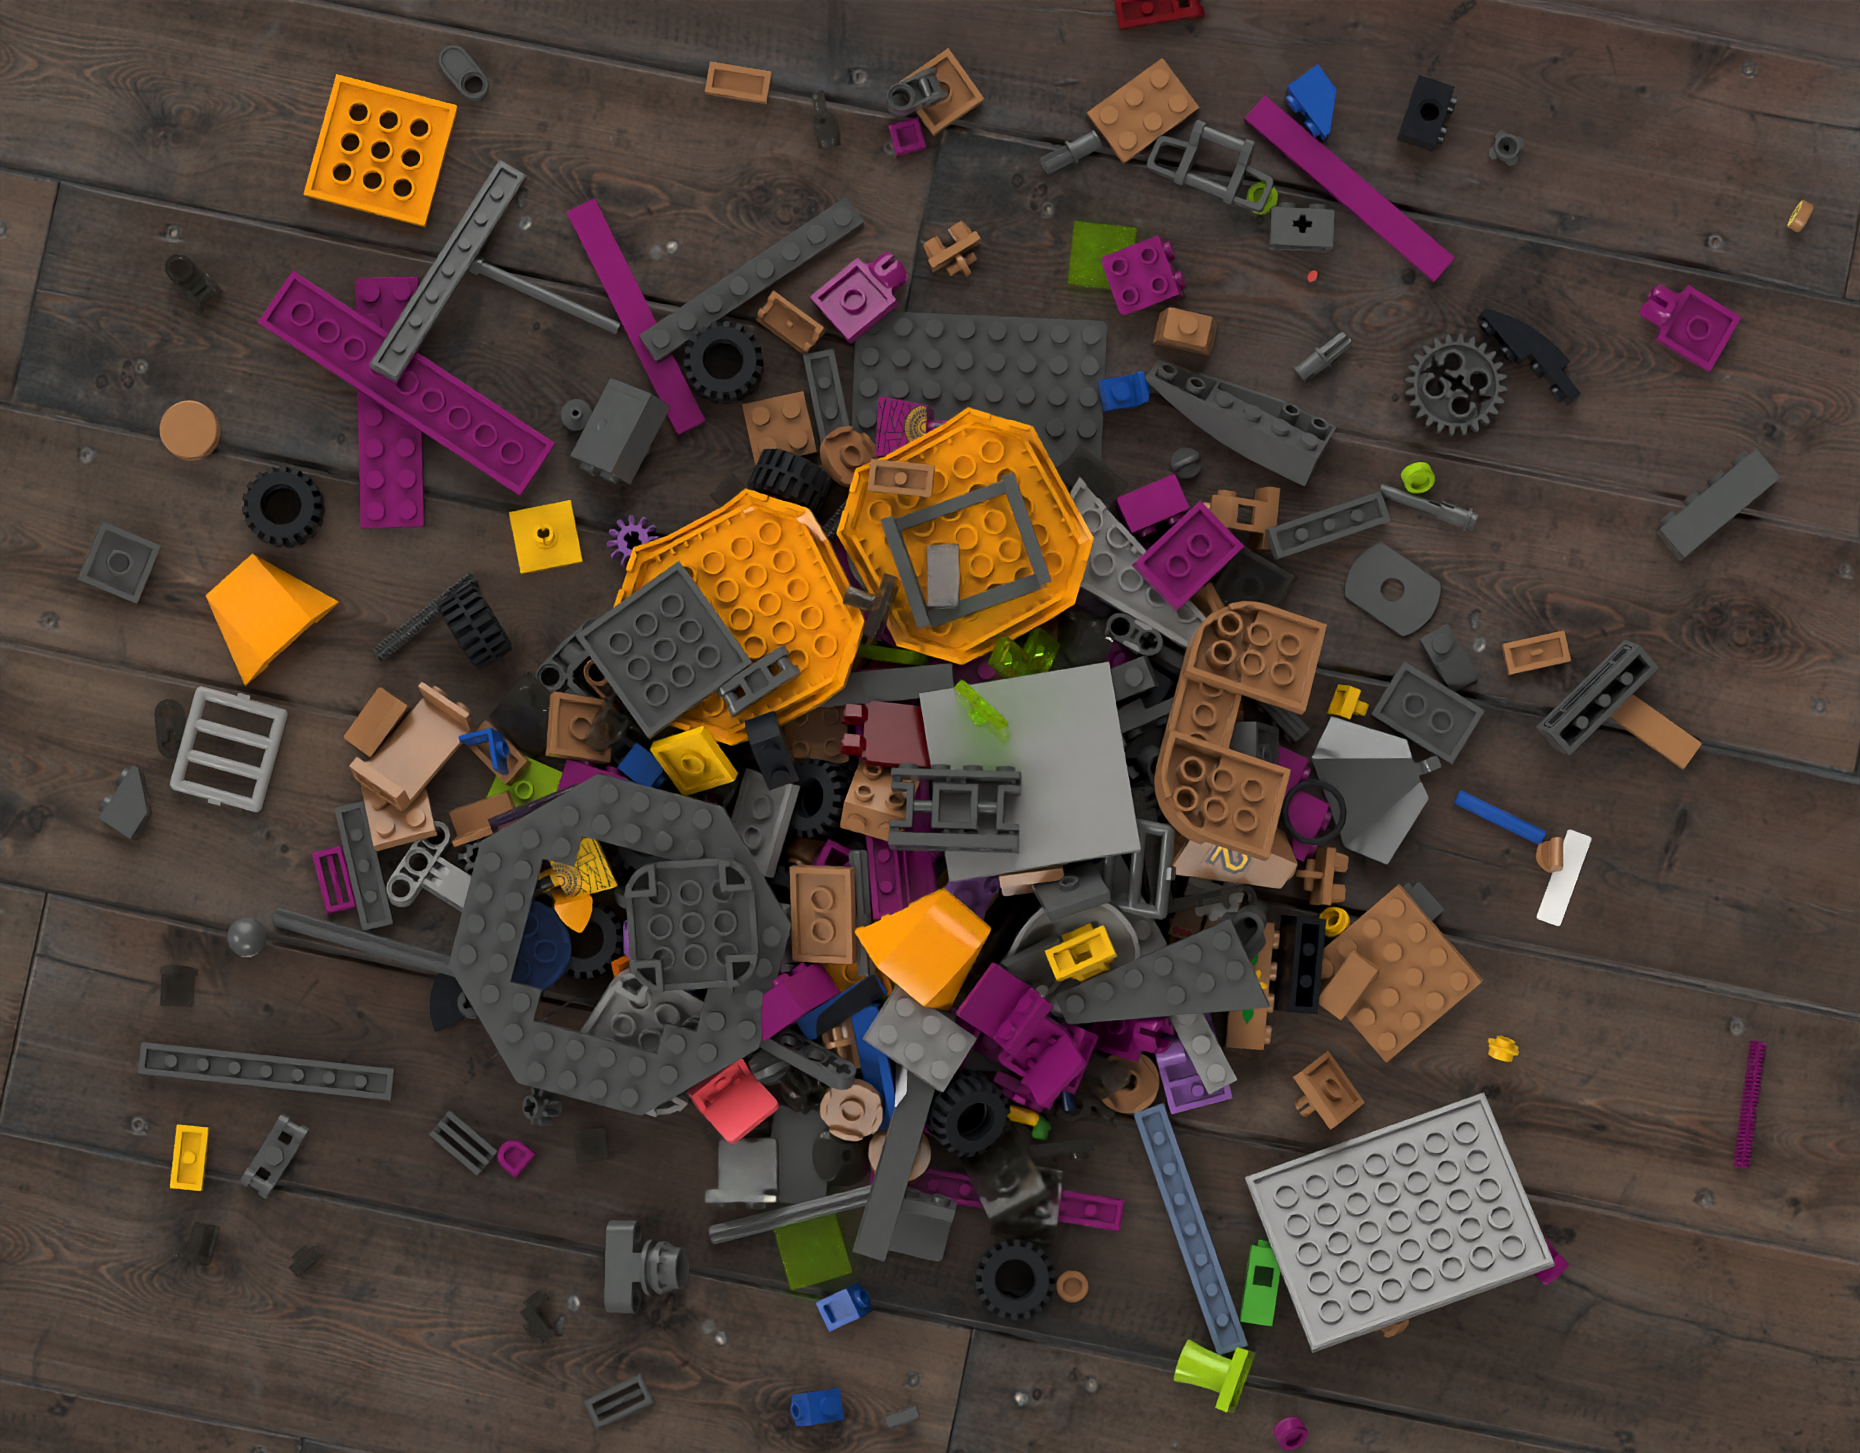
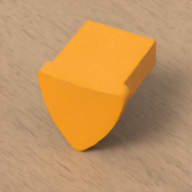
[550,888,593,933]

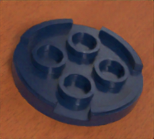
[512,900,572,991]

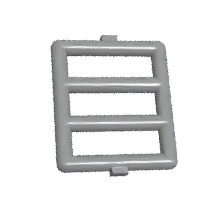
[170,686,288,812]

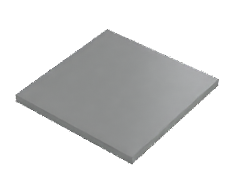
[919,662,1141,883]

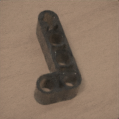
[958,892,1039,999]

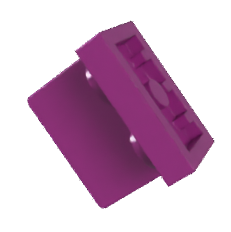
[956,963,1054,1057]

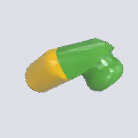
[1007,1105,1051,1140]

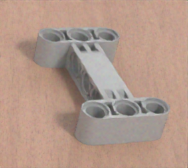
[387,821,556,912]

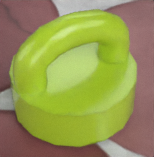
[1401,462,1435,494]

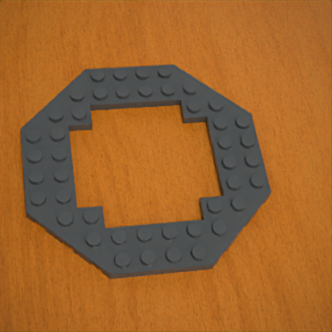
[448,773,792,1116]

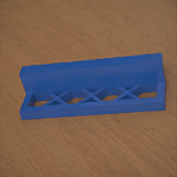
[851,1000,896,1130]

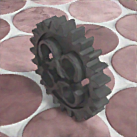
[1404,334,1507,437]

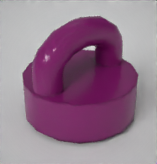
[1273,1417,1308,1450]

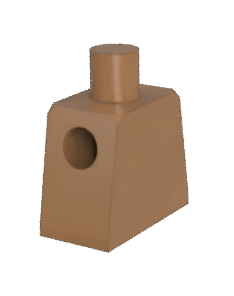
[1153,307,1218,357]

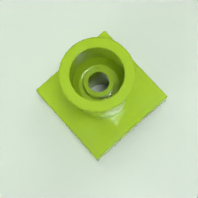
[1174,1339,1256,1413]

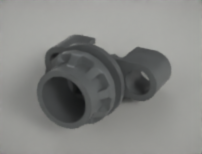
[604,1220,689,1314]

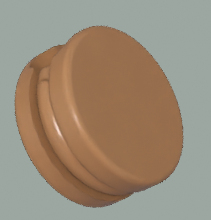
[160,400,221,461]

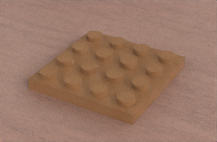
[1320,884,1483,1063]

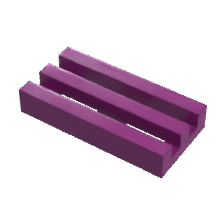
[312,845,357,915]

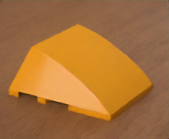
[206,553,340,687]
[854,887,991,1011]

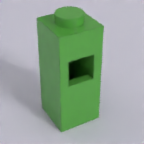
[1239,1240,1281,1327]

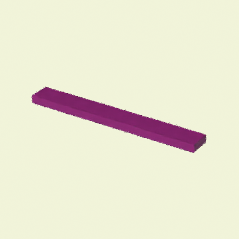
[1244,95,1455,283]
[567,198,706,436]
[869,1168,1125,1231]

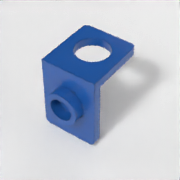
[458,728,510,775]

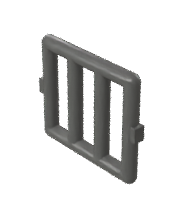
[1074,818,1176,920]

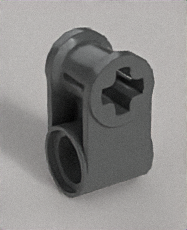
[886,67,948,117]

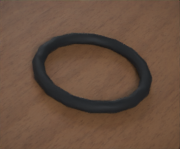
[1281,779,1347,845]

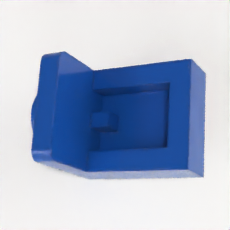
[791,1388,844,1426]

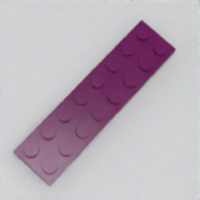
[355,276,425,529]

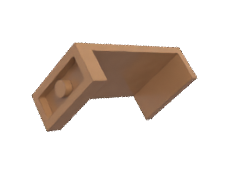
[349,682,476,812]

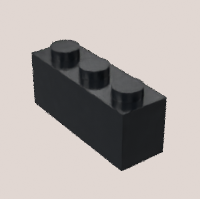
[1273,915,1326,1014]

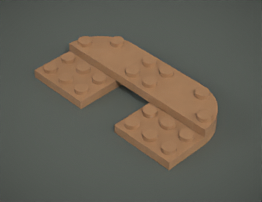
[1154,601,1327,861]

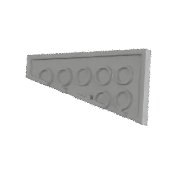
[1070,477,1206,649]

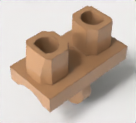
[923,221,981,277]
[1295,847,1349,905]
[822,1017,861,1069]

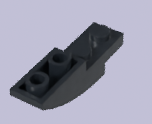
[1478,309,1581,406]

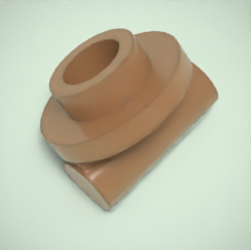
[1536,837,1563,873]

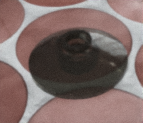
[812,1126,871,1187]

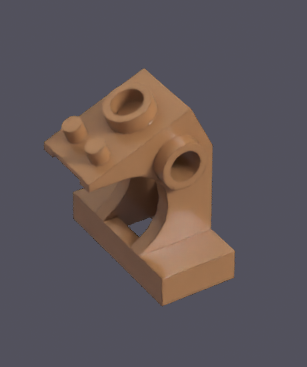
[1203,487,1280,553]

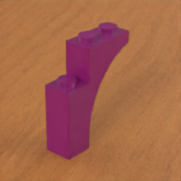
[1277,745,1332,863]

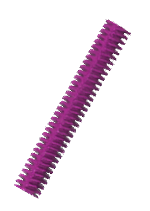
[1733,1040,1767,1169]

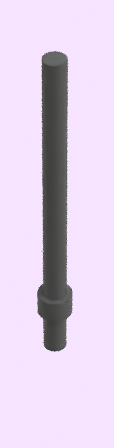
[468,256,621,334]

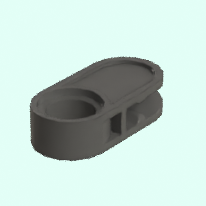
[439,45,489,102]

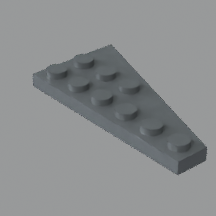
[1054,918,1270,1024]

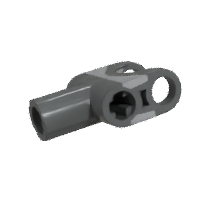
[1104,612,1186,678]

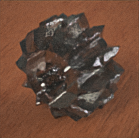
[780,1068,830,1115]

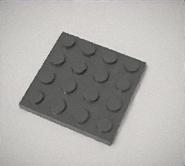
[575,561,753,739]

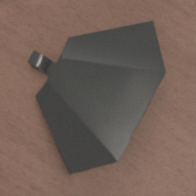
[1311,716,1442,865]

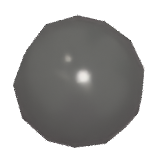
[226,918,267,957]

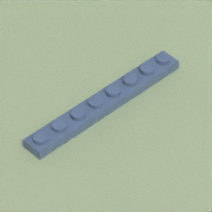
[1133,1103,1248,1355]

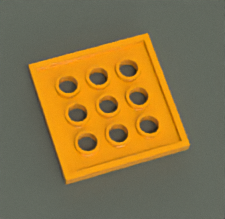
[304,74,458,227]

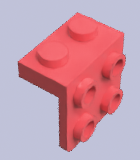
[686,1058,779,1144]

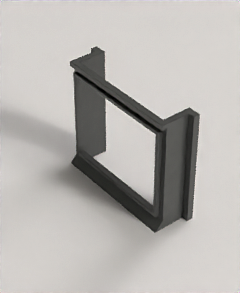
[880,472,1052,630]

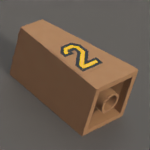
[1156,821,1298,889]

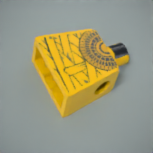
[538,836,618,898]

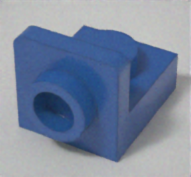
[1098,371,1150,412]
[816,1282,872,1332]

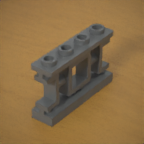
[888,763,1022,854]

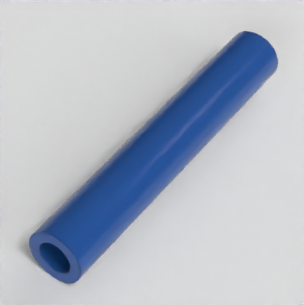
[1453,789,1546,845]

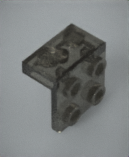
[705,1138,780,1209]

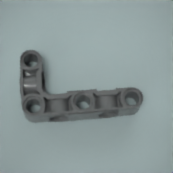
[536,617,639,765]

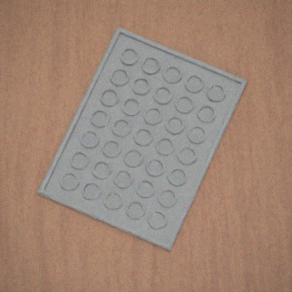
[1245,1092,1554,1353]

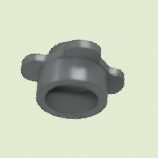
[1488,130,1524,166]

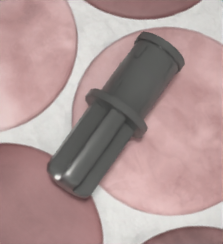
[1040,130,1102,174]
[1293,332,1353,384]

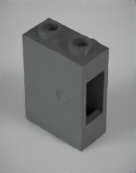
[570,378,671,485]

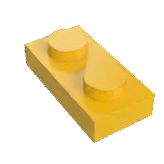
[170,1124,210,1191]

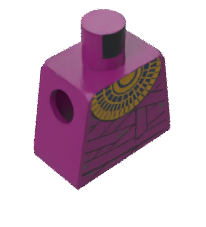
[875,397,947,458]

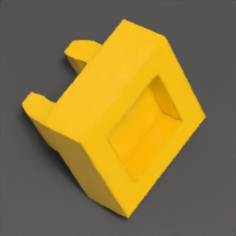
[1327,684,1369,720]

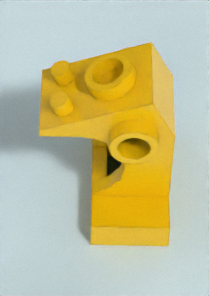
[1045,922,1117,983]

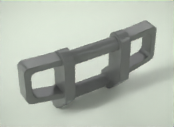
[1147,120,1274,213]

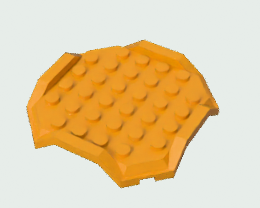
[836,407,1094,666]
[613,488,867,746]

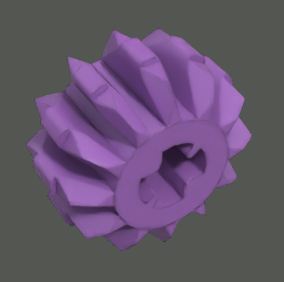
[607,515,660,568]

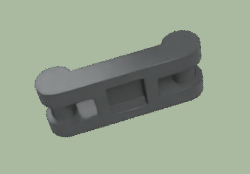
[716,646,801,717]
[239,1112,310,1199]

